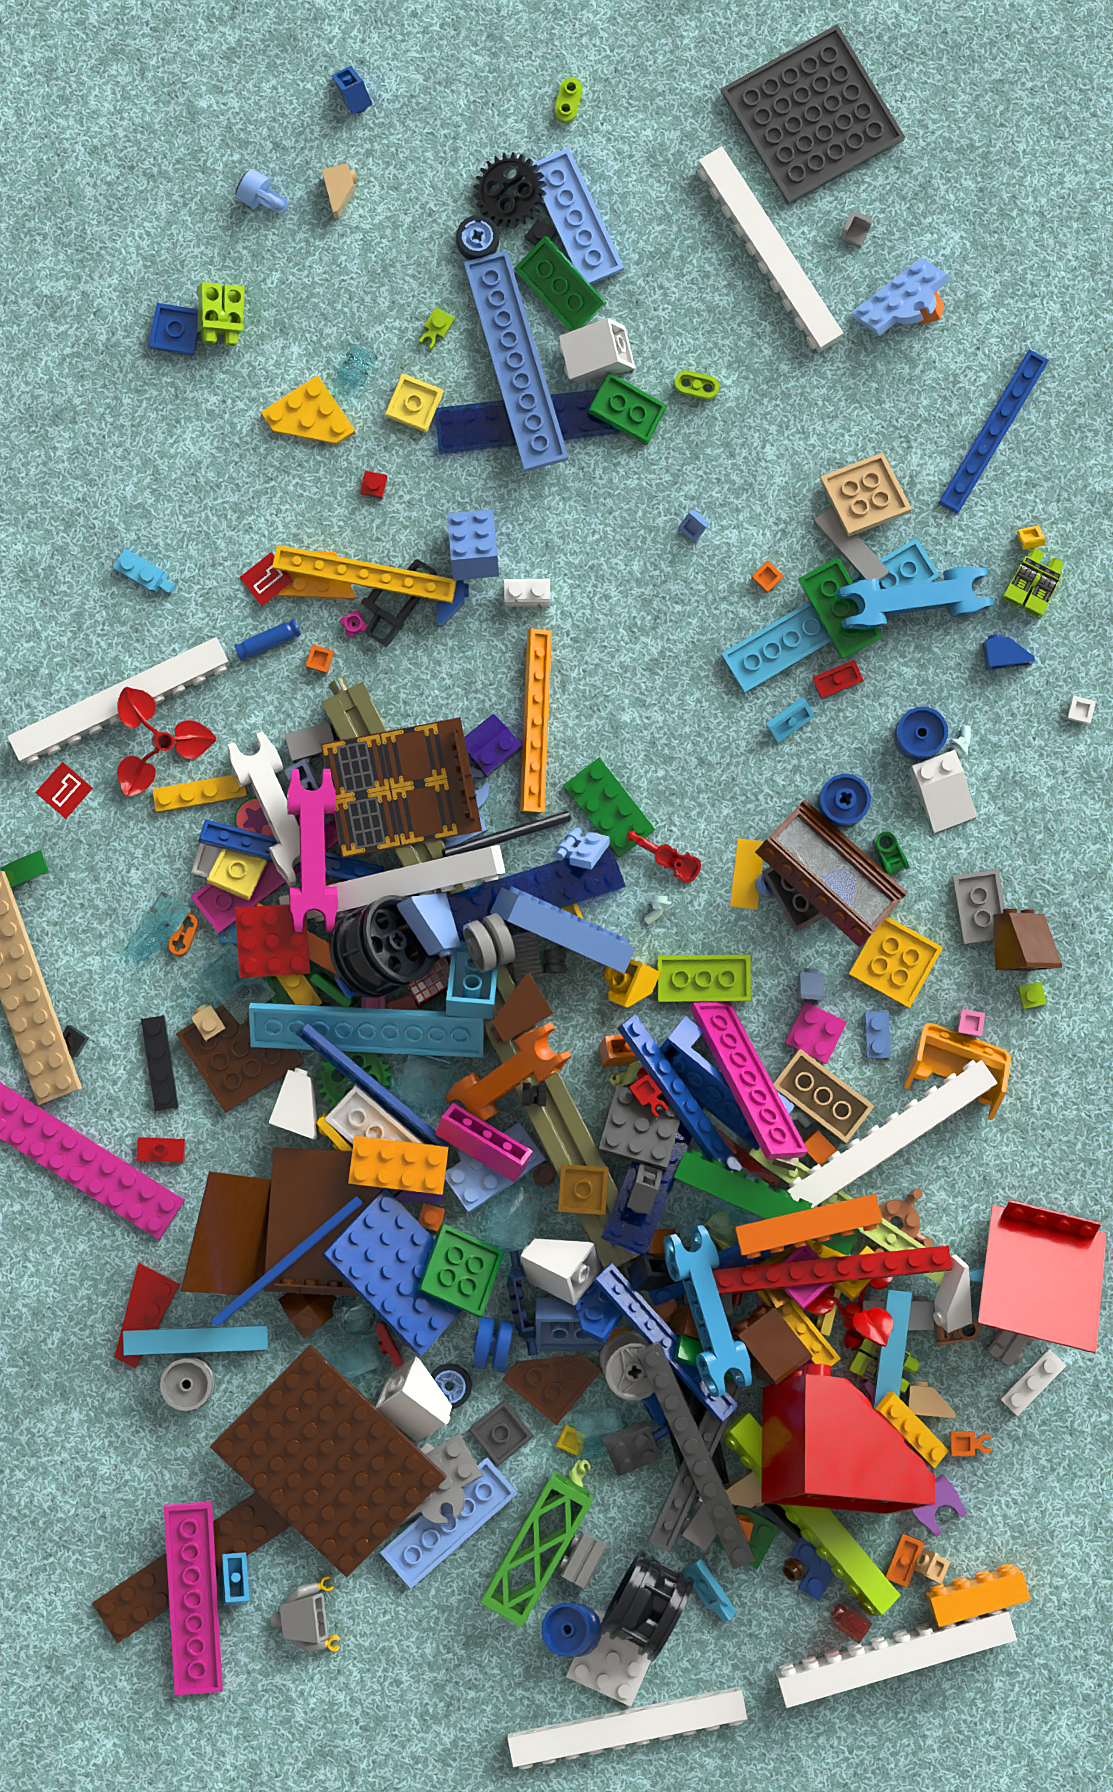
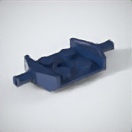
[507,1250,538,1356]

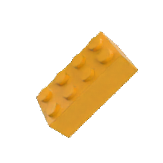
[348,1136,449,1195]
[925,1563,1031,1627]

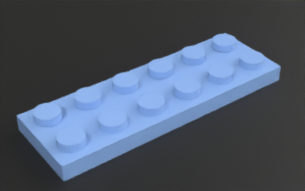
[532,147,624,284]
[380,1457,518,1589]

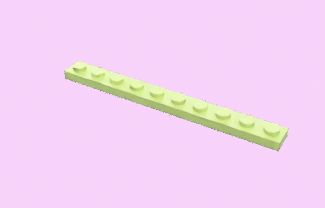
[748,1148,946,1285]

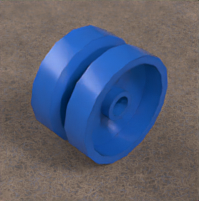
[894,707,948,761]
[817,774,871,828]
[472,1316,514,1373]
[541,1603,601,1657]

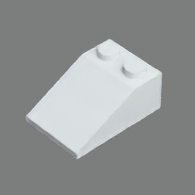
[909,750,977,833]

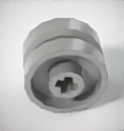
[463,913,515,973]
[160,1356,216,1411]

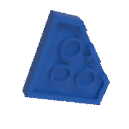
[575,1269,640,1344]

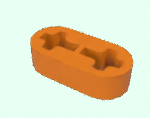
[168,913,199,956]

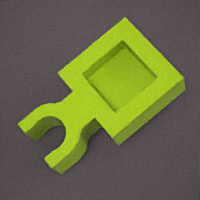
[419,307,455,350]

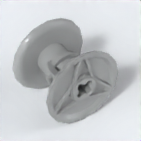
[599,1331,655,1400]

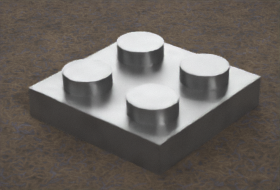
[602,1420,662,1476]

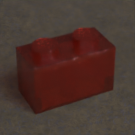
[831,1600,872,1644]

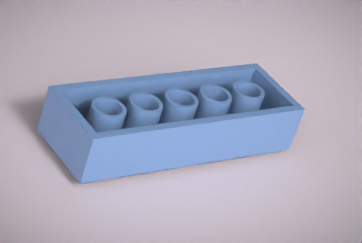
[490,886,636,973]

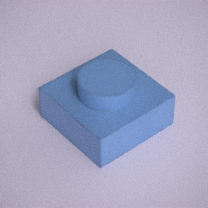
[678,510,710,543]

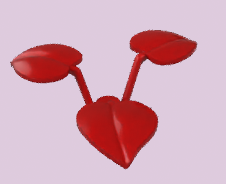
[117,687,217,796]
[805,1277,893,1347]

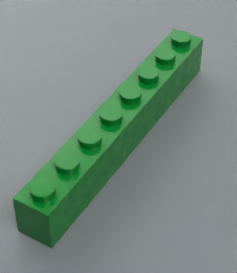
[673,1149,860,1256]

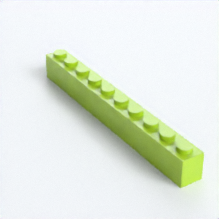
[722,1413,901,1616]

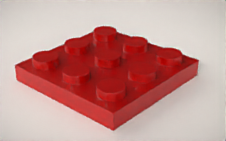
[235,904,310,978]

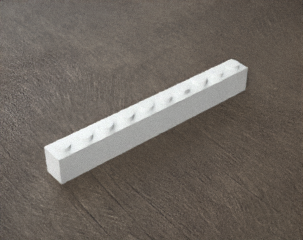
[697,146,844,353]
[8,637,230,765]
[279,845,505,924]
[787,1060,997,1208]
[508,1686,748,1769]

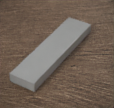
[814,506,890,582]

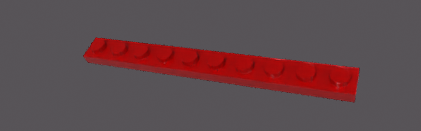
[712,1245,952,1295]

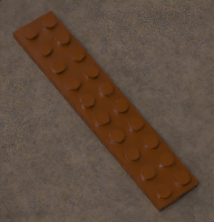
[92,1492,292,1643]

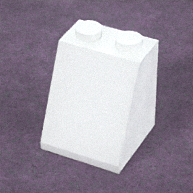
[559,318,636,383]
[269,1067,318,1140]
[521,1239,601,1306]
[376,1356,452,1442]

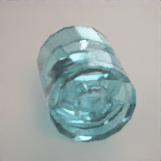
[337,344,378,387]

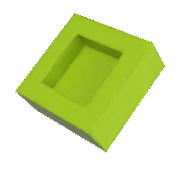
[1018,982,1046,1009]

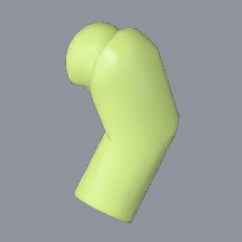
[610,1062,641,1087]
[569,1459,591,1488]

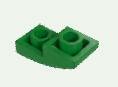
[0,850,50,889]

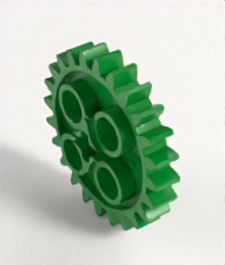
[317,1051,392,1108]

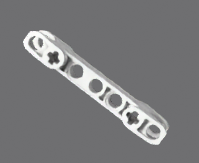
[227,731,326,887]

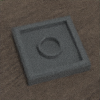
[468,1399,534,1467]

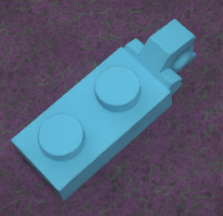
[113,548,176,595]
[682,1559,737,1623]

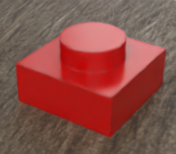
[360,471,388,499]

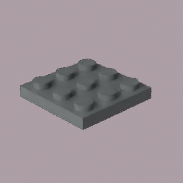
[598,1085,680,1171]

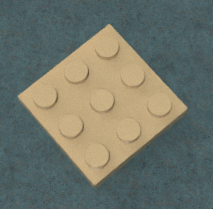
[820,453,912,537]

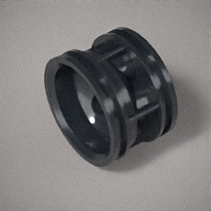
[329,895,436,998]
[599,1550,694,1662]

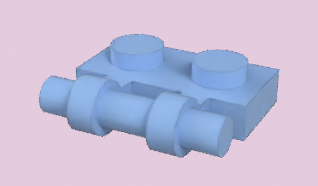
[555,828,610,869]

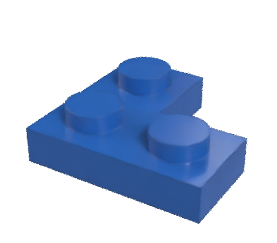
[790,1536,834,1601]

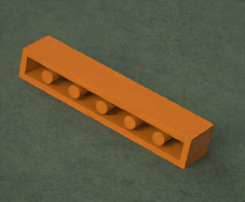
[734,1194,883,1259]

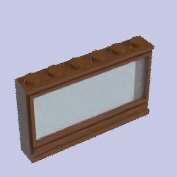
[755,800,908,947]

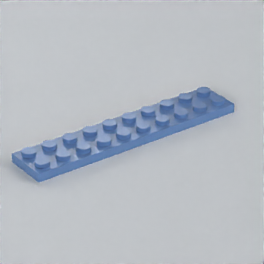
[464,250,569,472]

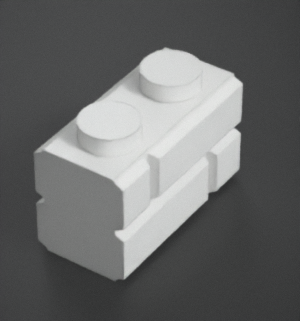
[504,579,550,607]

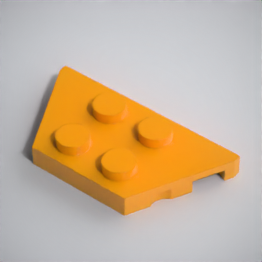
[276,551,356,600]

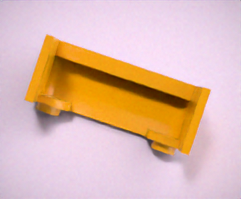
[904,1023,1011,1121]

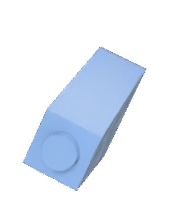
[397,893,461,958]

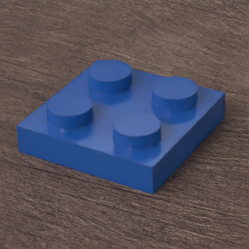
[149,303,199,356]

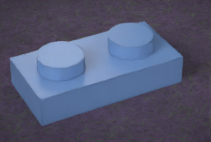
[865,1011,891,1059]

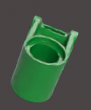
[873,831,910,877]

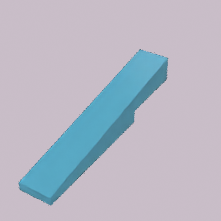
[873,1289,912,1411]
[123,1324,268,1355]

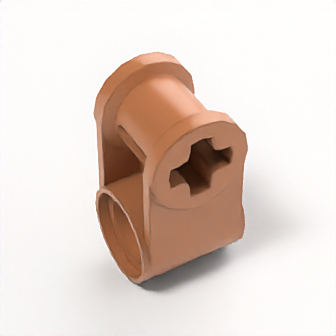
[934,1320,980,1346]

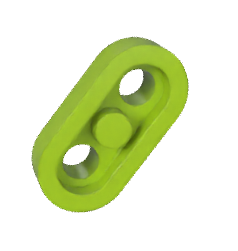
[555,78,583,123]
[674,370,719,400]

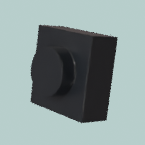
[525,219,556,246]
[62,1025,89,1057]

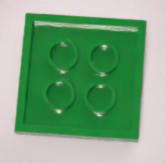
[417,1224,505,1318]

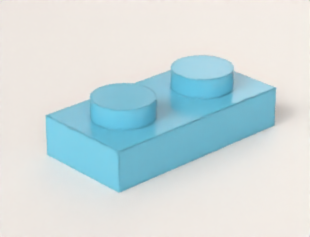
[766,697,815,743]

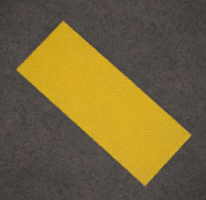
[730,838,764,910]

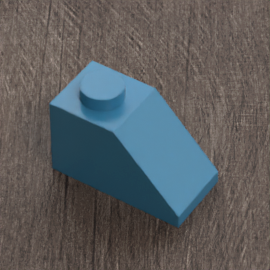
[220,1552,250,1607]

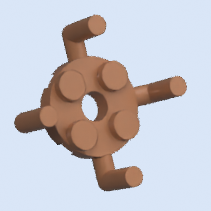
[873,1189,933,1253]

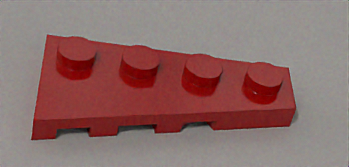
[114,1262,181,1368]

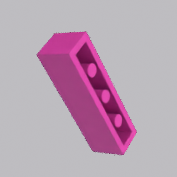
[435,1103,533,1183]

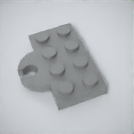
[401,1434,483,1524]

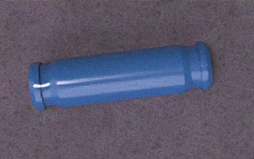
[234,619,301,661]

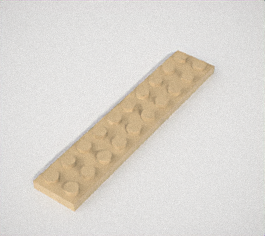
[0,871,82,1105]

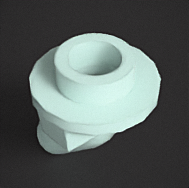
[950,725,971,758]
[644,895,672,925]
[789,1106,812,1127]

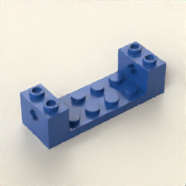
[660,1016,795,1151]

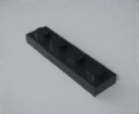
[141,1015,179,1111]

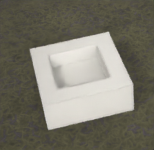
[1067,696,1096,725]

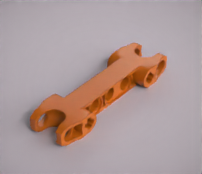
[445,1022,571,1122]

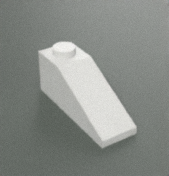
[933,1254,972,1333]

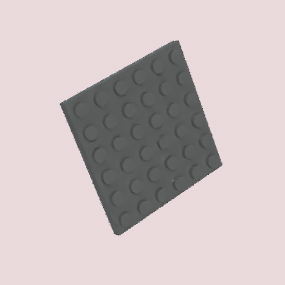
[720,24,905,205]

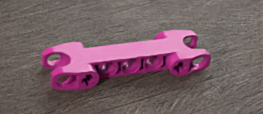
[287,769,338,933]

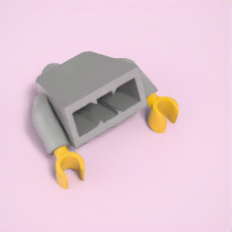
[271,1576,340,1652]

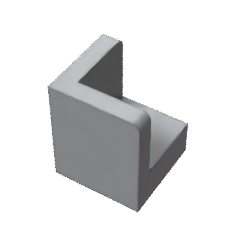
[841,210,873,248]

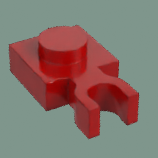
[629,1074,668,1118]

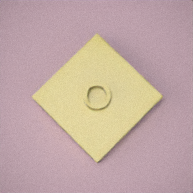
[385,374,444,433]
[207,849,268,901]

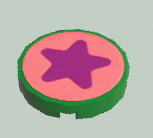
[234,797,273,836]

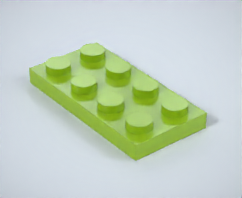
[657,955,751,1002]

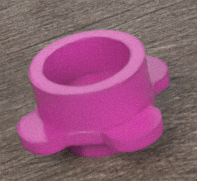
[340,611,367,638]

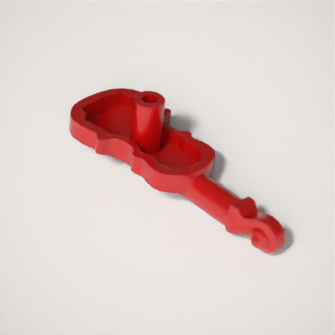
[626,831,701,883]

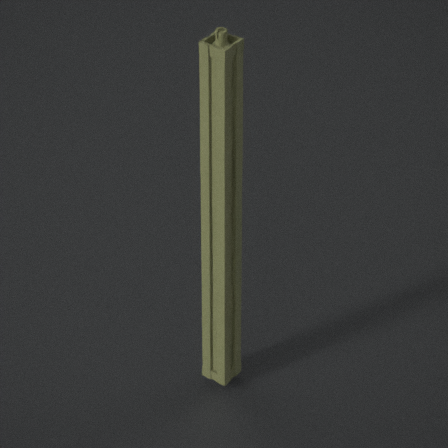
[320,678,648,1280]

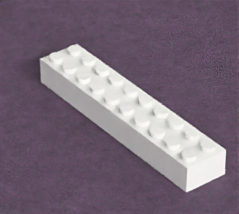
[775,1608,1017,1708]

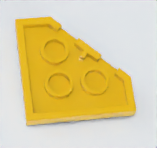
[261,375,356,445]

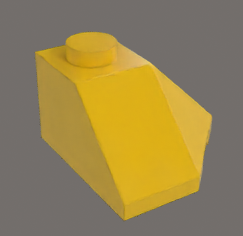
[603,959,661,1008]

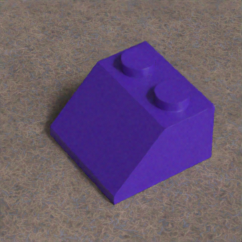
[464,714,522,778]

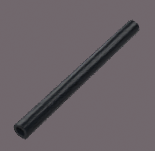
[442,811,571,858]

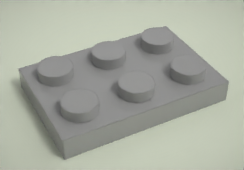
[952,869,1005,945]

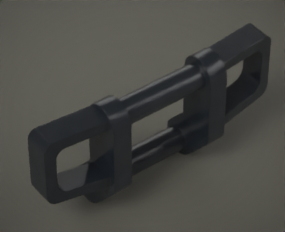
[361,559,437,647]

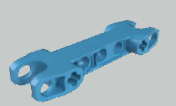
[835,566,994,630]
[664,1225,752,1397]

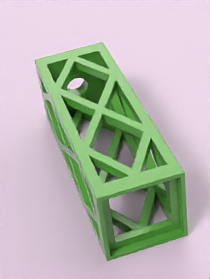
[480,1470,594,1627]

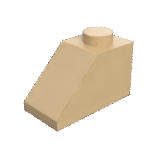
[322,163,358,219]
[906,1380,956,1418]
[725,1470,765,1508]

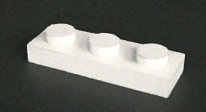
[1000,1349,1066,1416]

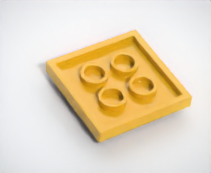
[848,916,943,1008]

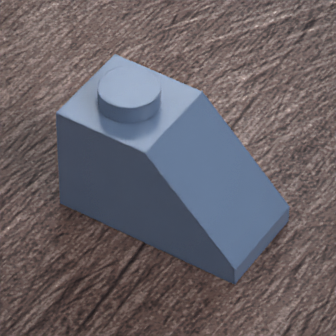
[797,968,824,1003]

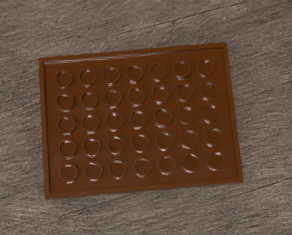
[210,1344,447,1578]

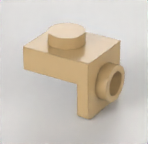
[191,1004,227,1041]
[914,1549,950,1584]

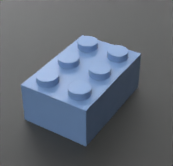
[447,509,499,581]

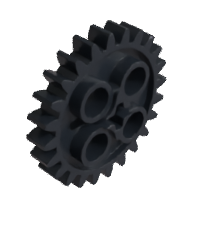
[474,152,547,228]

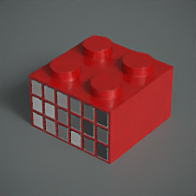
[407,955,450,1007]

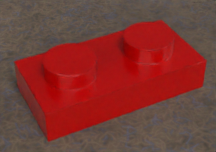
[812,660,864,699]

